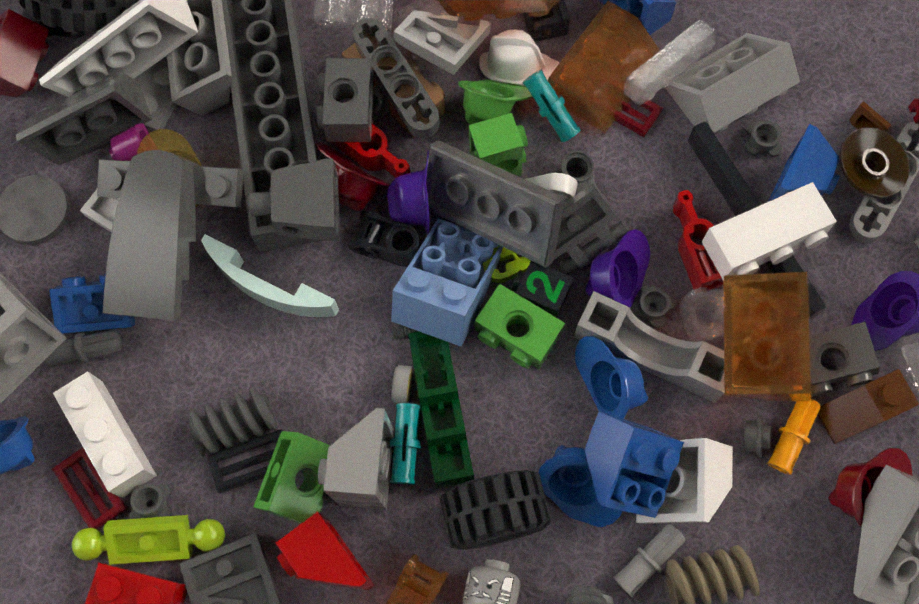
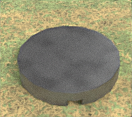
[0,175,71,246]

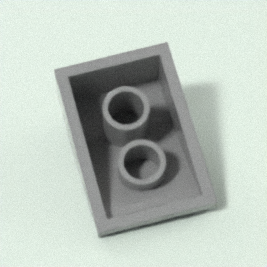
[853,465,919,604]

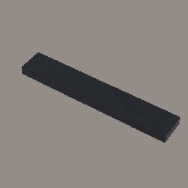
[688,121,826,323]

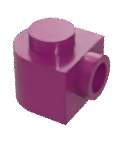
[109,123,158,161]

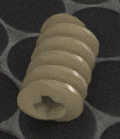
[665,545,760,604]

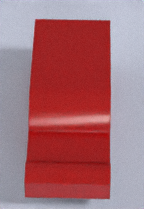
[331,124,411,178]
[673,190,732,294]

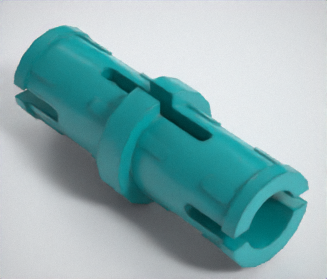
[522,69,581,143]
[390,403,421,485]

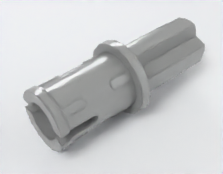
[613,524,685,597]

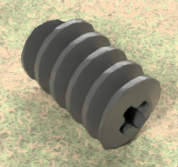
[189,386,278,458]

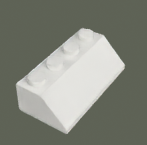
[39,0,198,97]

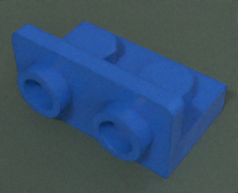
[49,274,135,334]

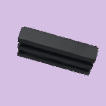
[207,429,283,494]

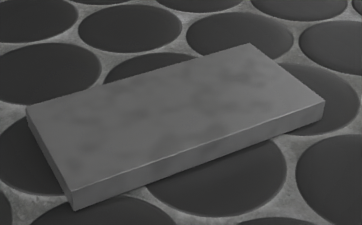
[426,140,565,267]

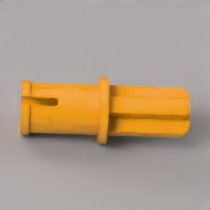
[767,396,820,475]

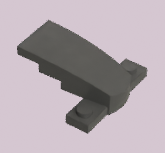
[97,150,244,320]

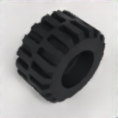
[440,470,552,550]

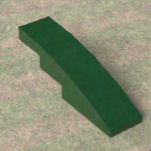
[408,332,475,489]

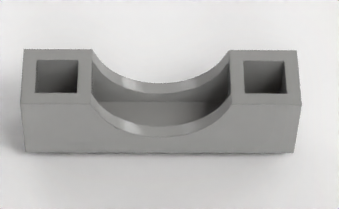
[574,291,740,403]

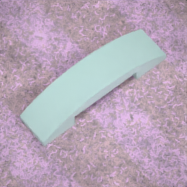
[201,234,339,317]

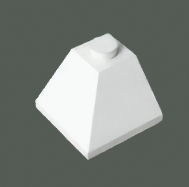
[636,438,732,524]

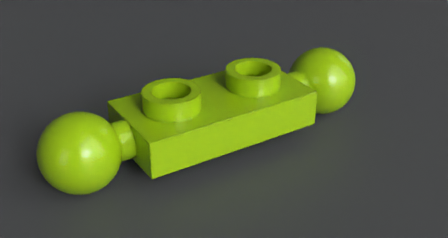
[72,515,225,565]

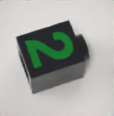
[511,261,573,318]

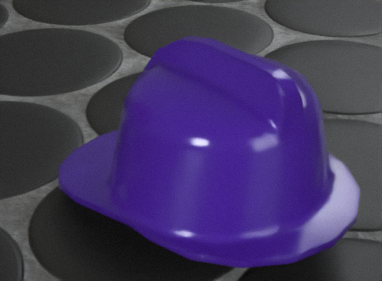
[387,150,430,234]
[585,229,650,308]
[851,271,919,351]

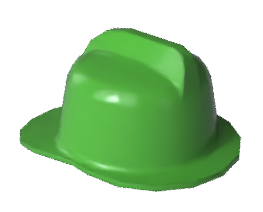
[458,79,533,124]

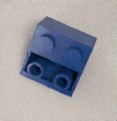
[584,412,684,518]

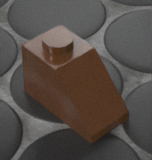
[817,369,919,444]

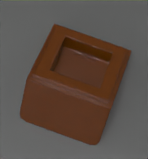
[849,101,893,133]

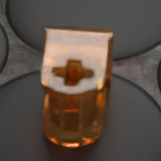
[386,553,449,604]

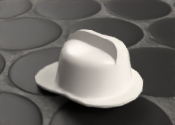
[479,29,563,87]

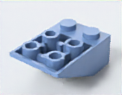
[391,219,503,346]

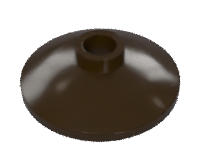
[839,128,909,198]

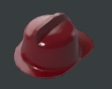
[315,142,390,211]
[828,448,912,527]

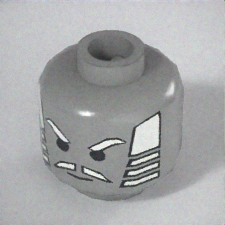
[463,559,521,604]

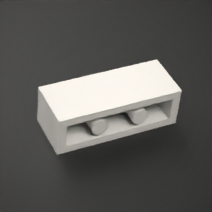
[702,182,837,281]
[53,372,157,498]

